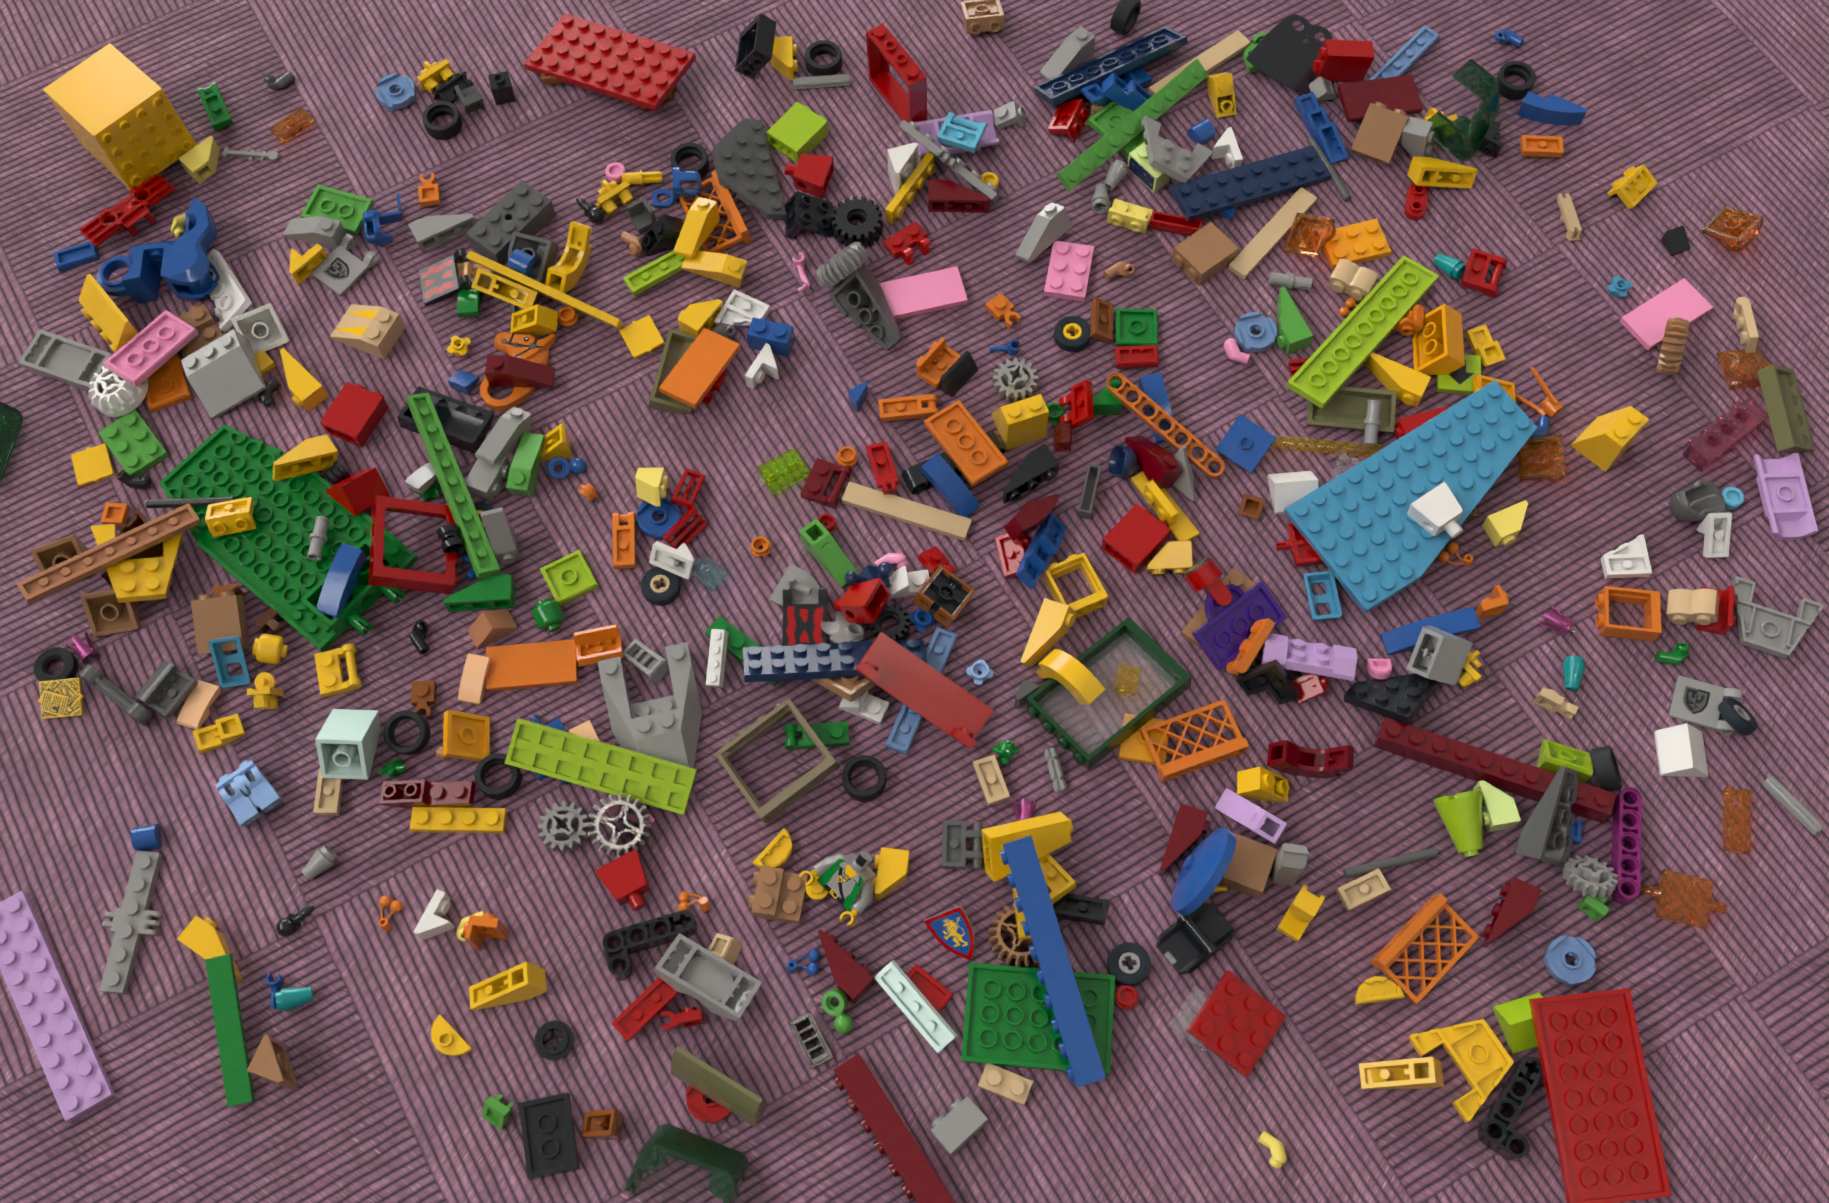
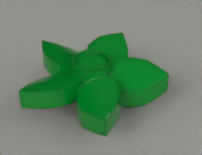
[415,482,440,502]
[377,759,406,777]

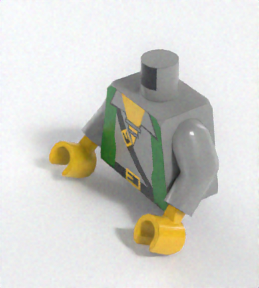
[799,851,875,927]

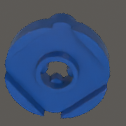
[637,497,681,541]

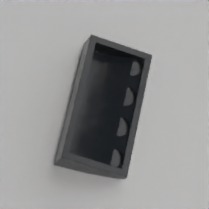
[397,386,494,453]

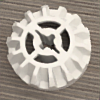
[88,366,148,417]

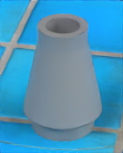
[1103,160,1129,191]
[1090,183,1111,214]
[301,845,338,880]

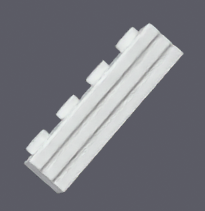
[706,629,729,688]

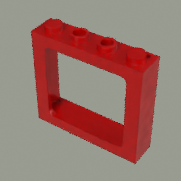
[866,23,927,123]
[369,495,460,594]

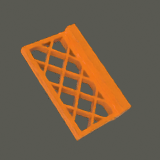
[678,170,753,253]
[1140,699,1249,783]
[1370,893,1479,1005]

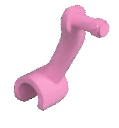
[792,252,810,293]
[606,801,654,823]

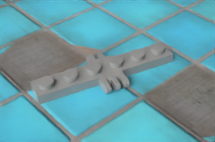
[899,120,1000,203]
[99,851,163,995]

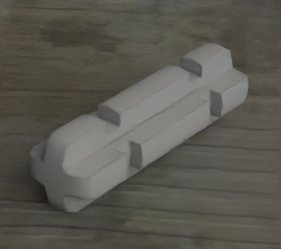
[1044,748,1067,793]

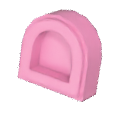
[1366,658,1392,680]

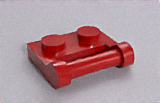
[1460,248,1507,297]

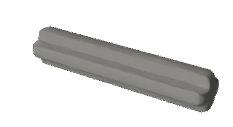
[793,74,851,90]
[1762,775,1824,835]

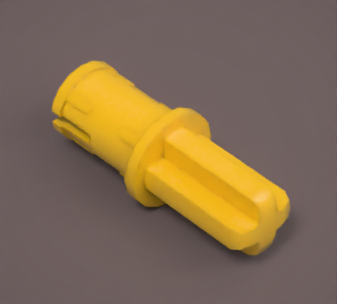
[622,170,663,186]

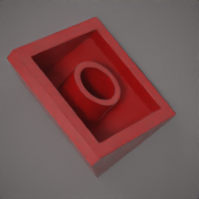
[326,467,390,517]

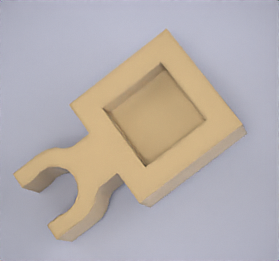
[1533,687,1579,720]

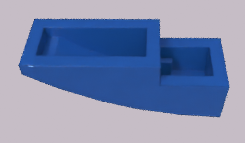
[1102,73,1152,111]
[1517,91,1588,125]
[1138,372,1177,444]
[920,452,980,518]
[316,543,367,618]

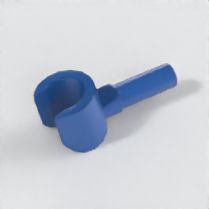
[990,339,1020,356]
[266,973,284,1009]

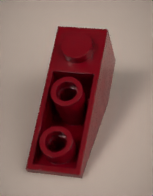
[1481,877,1542,947]
[818,929,874,1005]

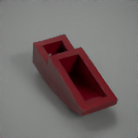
[1004,493,1060,542]

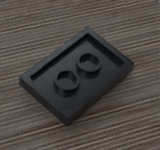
[518,1092,580,1180]

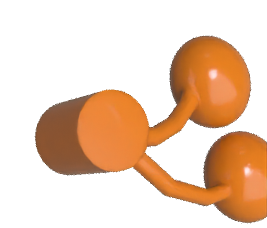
[1339,298,1358,317]
[1438,542,1473,567]
[678,891,710,912]
[378,895,403,932]

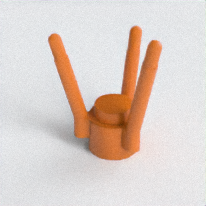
[1515,367,1564,418]

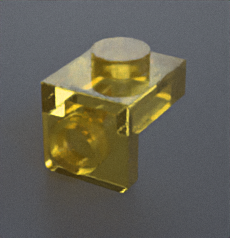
[1112,662,1142,696]

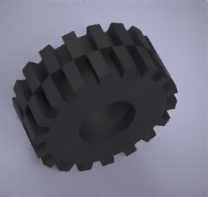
[832,196,883,249]

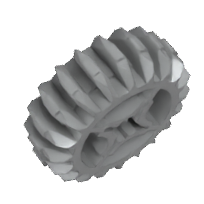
[816,242,869,287]
[587,793,651,857]

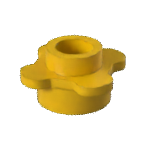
[447,336,471,357]

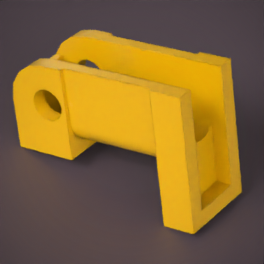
[1276,884,1325,942]

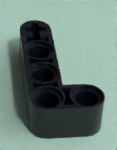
[602,910,697,981]
[1478,1057,1543,1161]

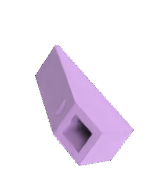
[1215,788,1288,845]

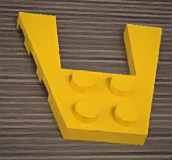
[91,524,183,603]

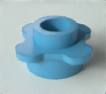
[1607,276,1632,298]

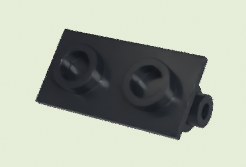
[433,71,474,103]

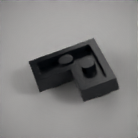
[1236,659,1300,705]

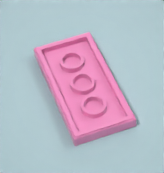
[879,266,968,320]
[1620,278,1713,351]
[103,310,198,388]

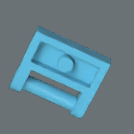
[937,112,987,153]

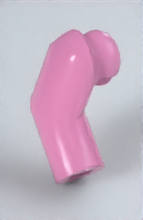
[1224,338,1250,365]
[874,553,908,569]

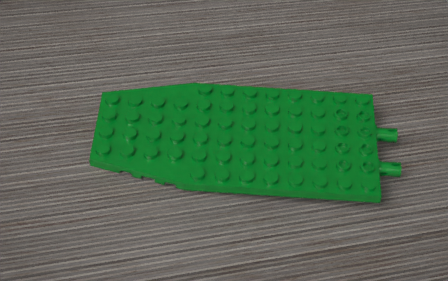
[159,424,419,652]

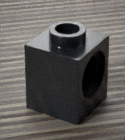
[488,71,515,105]

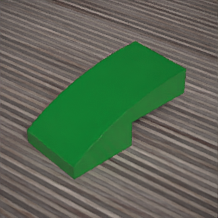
[457,288,482,318]

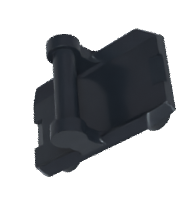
[1156,903,1234,975]

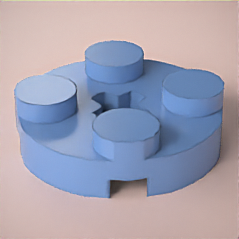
[375,74,417,112]
[1234,312,1277,353]
[1543,935,1596,986]

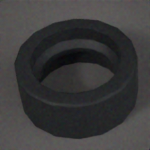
[1110,0,1141,36]
[805,40,842,76]
[1495,61,1536,100]
[422,101,463,140]
[670,143,710,182]
[383,710,431,755]
[1591,745,1622,791]
[474,753,522,800]
[842,755,887,802]

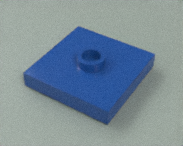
[1215,414,1277,474]

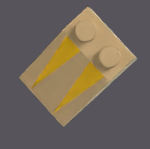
[330,304,405,360]

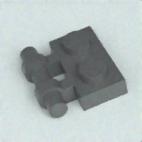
[942,820,984,870]

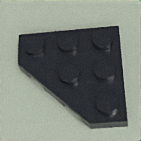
[1344,673,1439,724]

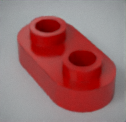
[1404,183,1428,221]

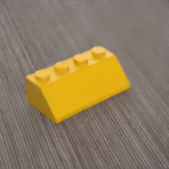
[78,274,138,353]

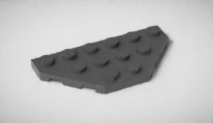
[712,118,787,220]

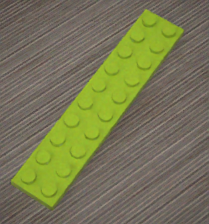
[1286,256,1439,409]

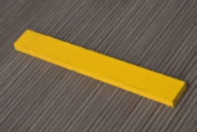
[466,251,623,330]

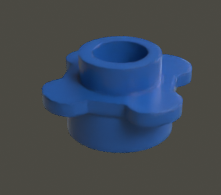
[909,608,936,632]

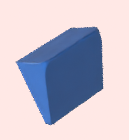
[448,370,479,395]
[848,381,868,412]

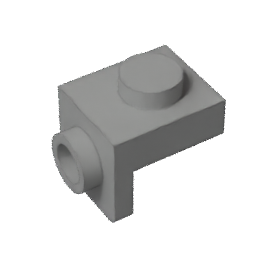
[994,101,1026,130]

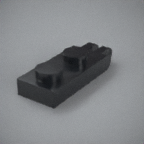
[1053,893,1110,926]

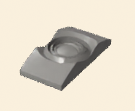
[18,329,113,390]
[654,933,762,1021]

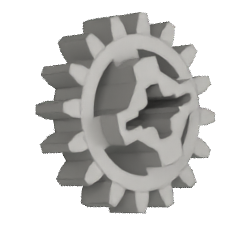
[992,357,1039,402]
[537,801,590,853]
[1562,855,1618,898]

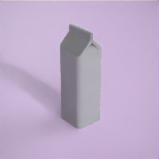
[1271,843,1309,886]

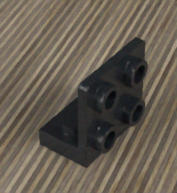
[785,191,833,239]

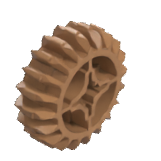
[1656,317,1690,375]
[988,903,1038,968]

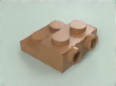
[960,0,1005,35]
[175,304,223,357]
[748,866,808,924]

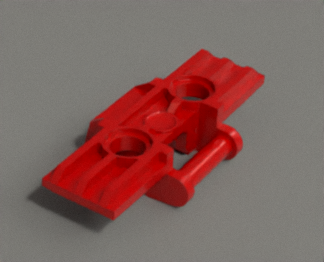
[79,173,176,247]

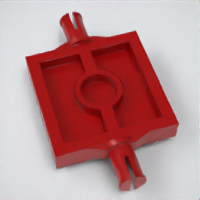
[1275,523,1325,567]

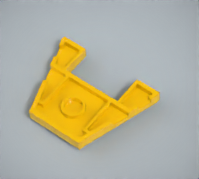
[1407,1019,1514,1123]

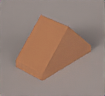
[468,610,518,650]

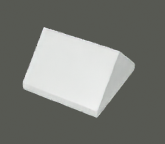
[887,143,919,195]
[231,303,290,354]
[1267,471,1318,515]
[1654,723,1709,777]

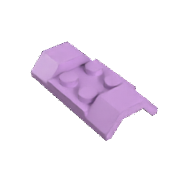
[914,110,999,157]
[1753,453,1818,540]
[1262,633,1357,681]

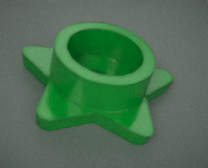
[1045,403,1066,427]

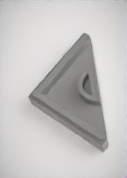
[1173,445,1198,501]

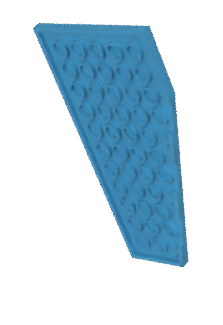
[1284,380,1537,614]

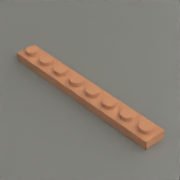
[16,503,201,605]

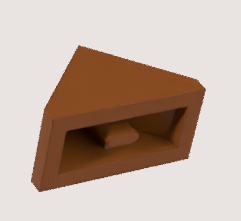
[582,1109,624,1141]

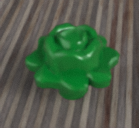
[992,740,1020,764]

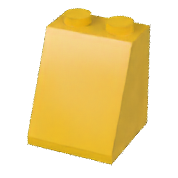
[991,394,1049,450]
[1571,406,1649,472]

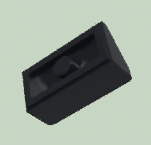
[940,351,978,397]

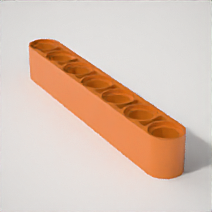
[1106,372,1225,479]

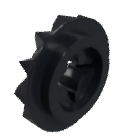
[534,1020,574,1060]

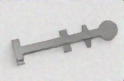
[222,147,279,162]

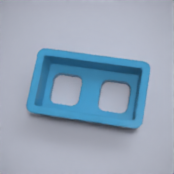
[1304,571,1342,621]
[209,636,251,688]

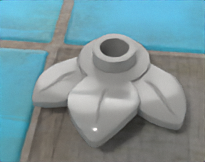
[821,611,864,644]

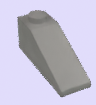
[1039,26,1095,80]
[1015,202,1072,263]
[408,214,476,254]
[283,216,347,250]
[475,406,532,465]
[480,507,521,565]

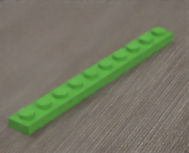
[1056,59,1209,191]
[406,393,500,578]

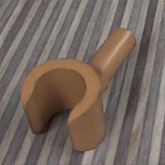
[1084,104,1103,127]

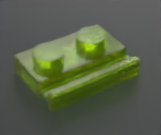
[757,448,810,495]

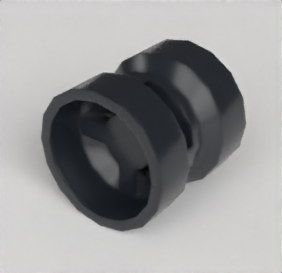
[436,524,465,553]

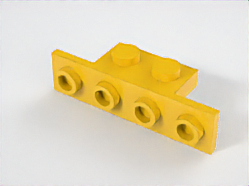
[1131,471,1199,541]

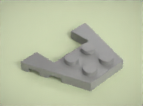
[1141,116,1213,183]
[1732,576,1824,659]

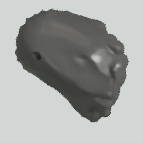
[1669,479,1727,522]

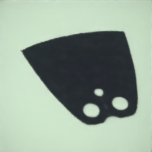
[1246,15,1334,102]

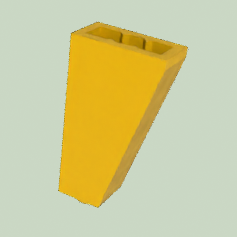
[981,811,1073,882]

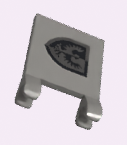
[311,234,379,297]
[1668,675,1742,736]

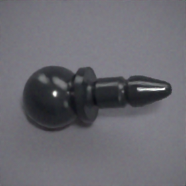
[576,198,604,224]
[276,906,315,937]

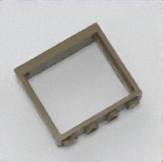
[715,698,841,823]

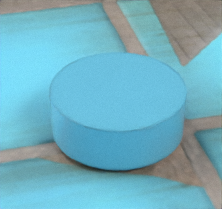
[1721,487,1744,510]

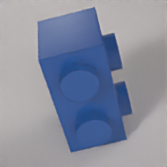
[747,317,795,357]

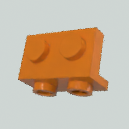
[916,337,961,389]
[573,624,624,667]
[463,913,509,950]

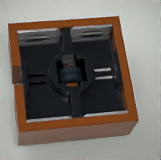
[912,564,976,628]

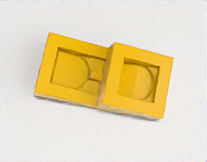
[1464,324,1506,367]
[192,713,245,754]

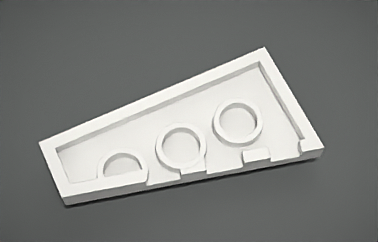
[207,249,252,332]

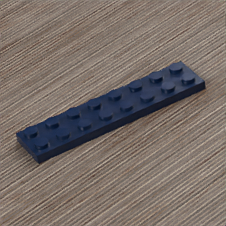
[1033,26,1188,106]
[1170,145,1331,222]
[743,639,928,682]

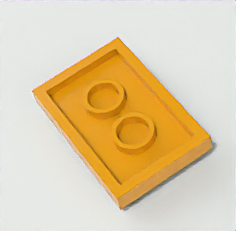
[1318,219,1391,270]

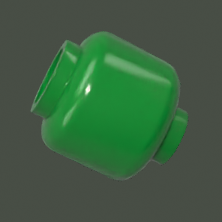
[532,598,565,633]

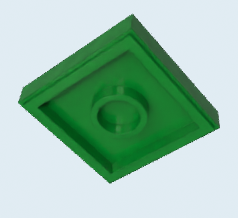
[1115,308,1158,348]

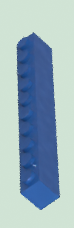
[1000,836,1106,1087]

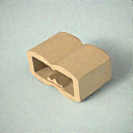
[1328,259,1379,301]
[1666,589,1719,625]

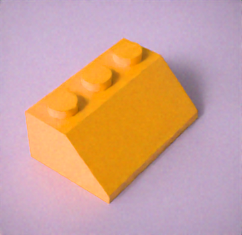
[1412,303,1465,375]

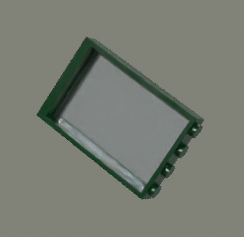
[1026,617,1192,770]

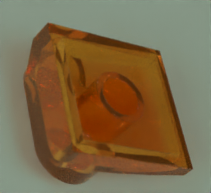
[1702,205,1764,252]
[1282,213,1336,258]
[1717,347,1773,390]
[1518,434,1567,482]

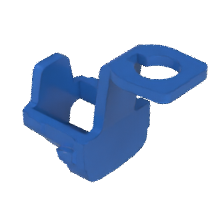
[652,167,702,208]
[363,193,402,246]

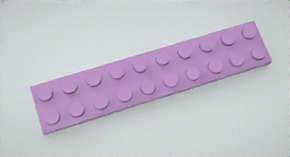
[0,890,116,1123]

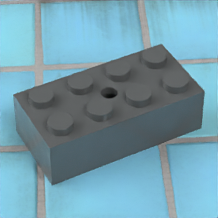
[466,180,556,266]

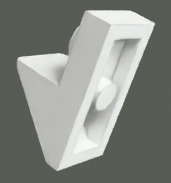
[1212,127,1243,169]
[745,343,779,389]
[1697,512,1732,558]
[649,541,694,580]
[887,566,929,599]
[839,691,890,725]
[413,889,455,940]

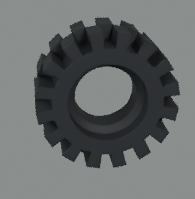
[870,603,910,641]

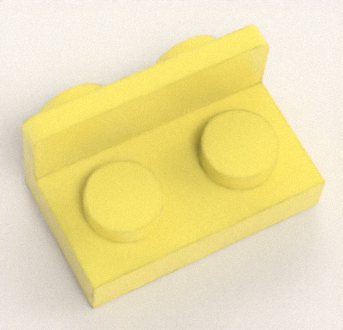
[1107,199,1153,234]

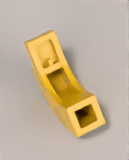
[545,221,592,294]
[1036,649,1105,705]

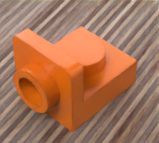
[1394,304,1425,337]
[1475,585,1509,620]

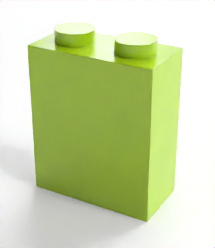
[766,102,829,164]

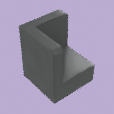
[454,85,484,114]
[627,197,656,234]

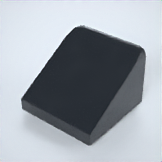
[1661,226,1690,256]

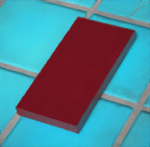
[1337,74,1423,122]

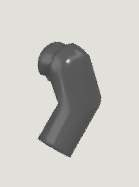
[264,71,295,88]
[710,323,736,338]

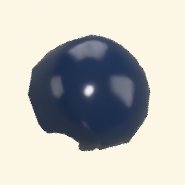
[1108,444,1137,479]

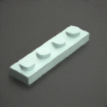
[874,960,958,1053]

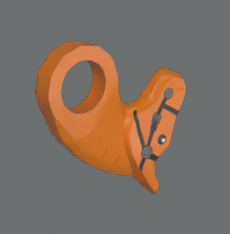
[480,332,557,412]

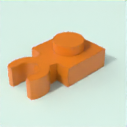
[418,173,441,207]
[985,293,1021,329]

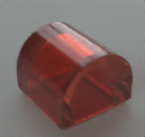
[1053,423,1072,453]

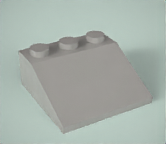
[181,329,267,420]

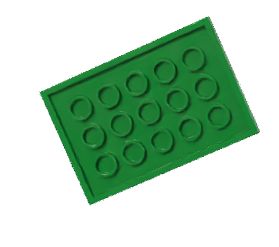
[961,962,1115,1076]

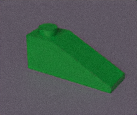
[444,573,516,612]

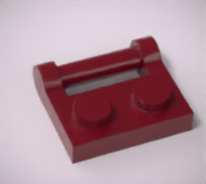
[800,458,853,508]

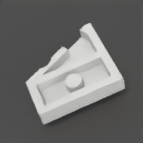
[714,289,771,326]
[1601,535,1652,579]

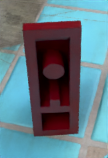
[928,179,989,213]
[485,355,555,388]
[1124,436,1183,489]
[1158,803,1210,876]

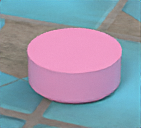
[605,162,626,183]

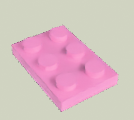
[1044,241,1094,302]

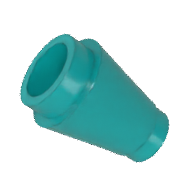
[1433,253,1466,279]
[1562,656,1586,691]
[275,986,314,1012]

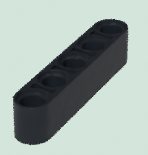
[901,432,1006,495]

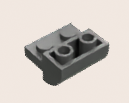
[134,661,198,719]

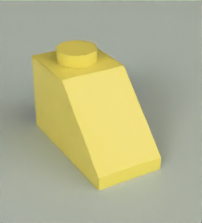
[1482,500,1528,548]

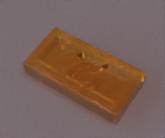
[269,107,315,144]

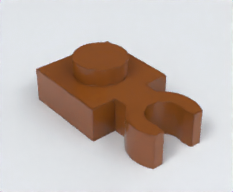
[411,680,436,719]

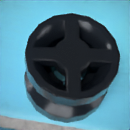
[323,460,351,485]

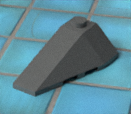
[508,231,559,315]
[829,269,902,351]
[1516,766,1579,868]

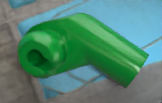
[1655,642,1690,665]

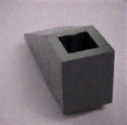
[1002,444,1059,504]

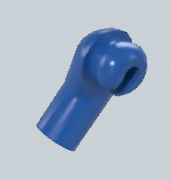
[1494,29,1524,48]
[1528,416,1550,442]

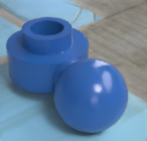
[547,457,587,479]

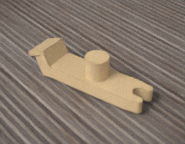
[1557,193,1582,241]

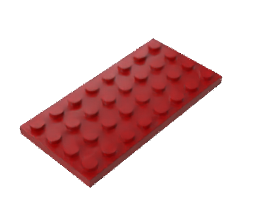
[523,13,696,111]
[1529,988,1672,1203]

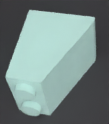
[315,709,381,780]

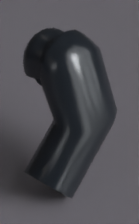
[258,378,282,407]
[116,470,152,490]
[410,620,429,655]

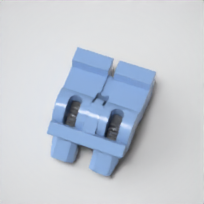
[215,760,284,827]

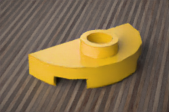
[752,828,792,868]
[1355,976,1405,1006]
[431,1014,473,1057]

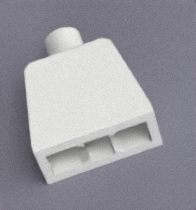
[1407,482,1463,539]

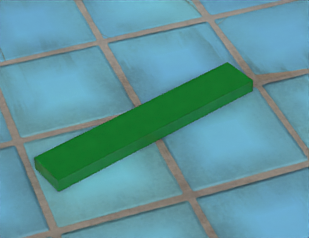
[205,954,255,1107]

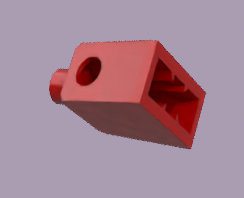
[785,154,834,199]
[834,578,891,623]
[595,849,650,911]

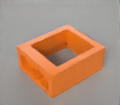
[1595,586,1662,642]

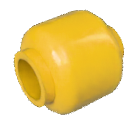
[252,634,288,665]

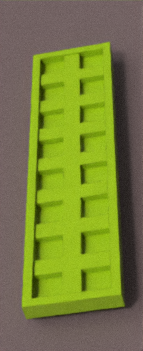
[504,718,698,815]

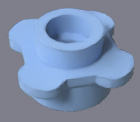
[966,660,993,685]

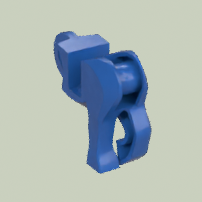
[97,197,220,304]

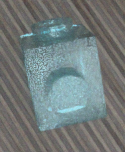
[691,556,728,591]

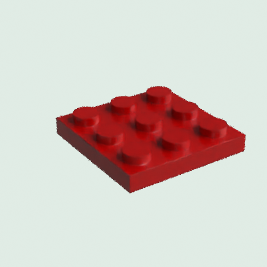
[1186,971,1287,1077]

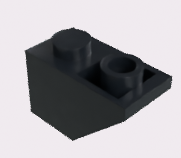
[641,214,684,256]

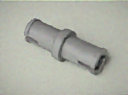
[1268,271,1312,291]
[1363,400,1382,445]
[307,516,330,561]

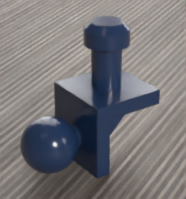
[845,562,894,588]

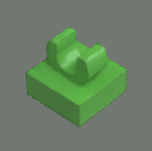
[1577,894,1609,922]
[481,1094,514,1130]

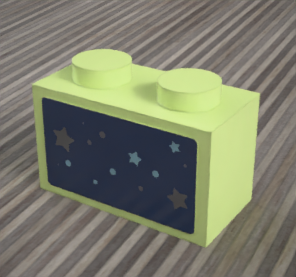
[1127,143,1170,193]

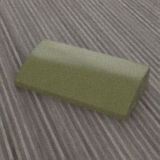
[648,328,697,413]
[1757,364,1815,453]
[1307,386,1397,433]
[671,1046,766,1127]

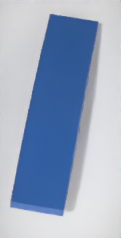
[1294,92,1349,165]
[1016,512,1066,590]
[1381,607,1481,656]

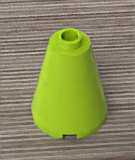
[1433,790,1483,857]

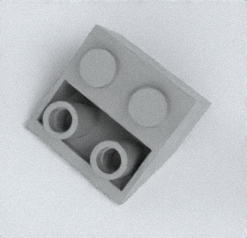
[1406,625,1473,685]

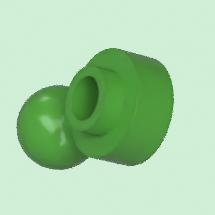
[821,989,853,1034]

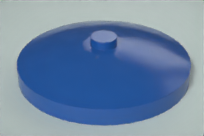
[1171,827,1236,916]

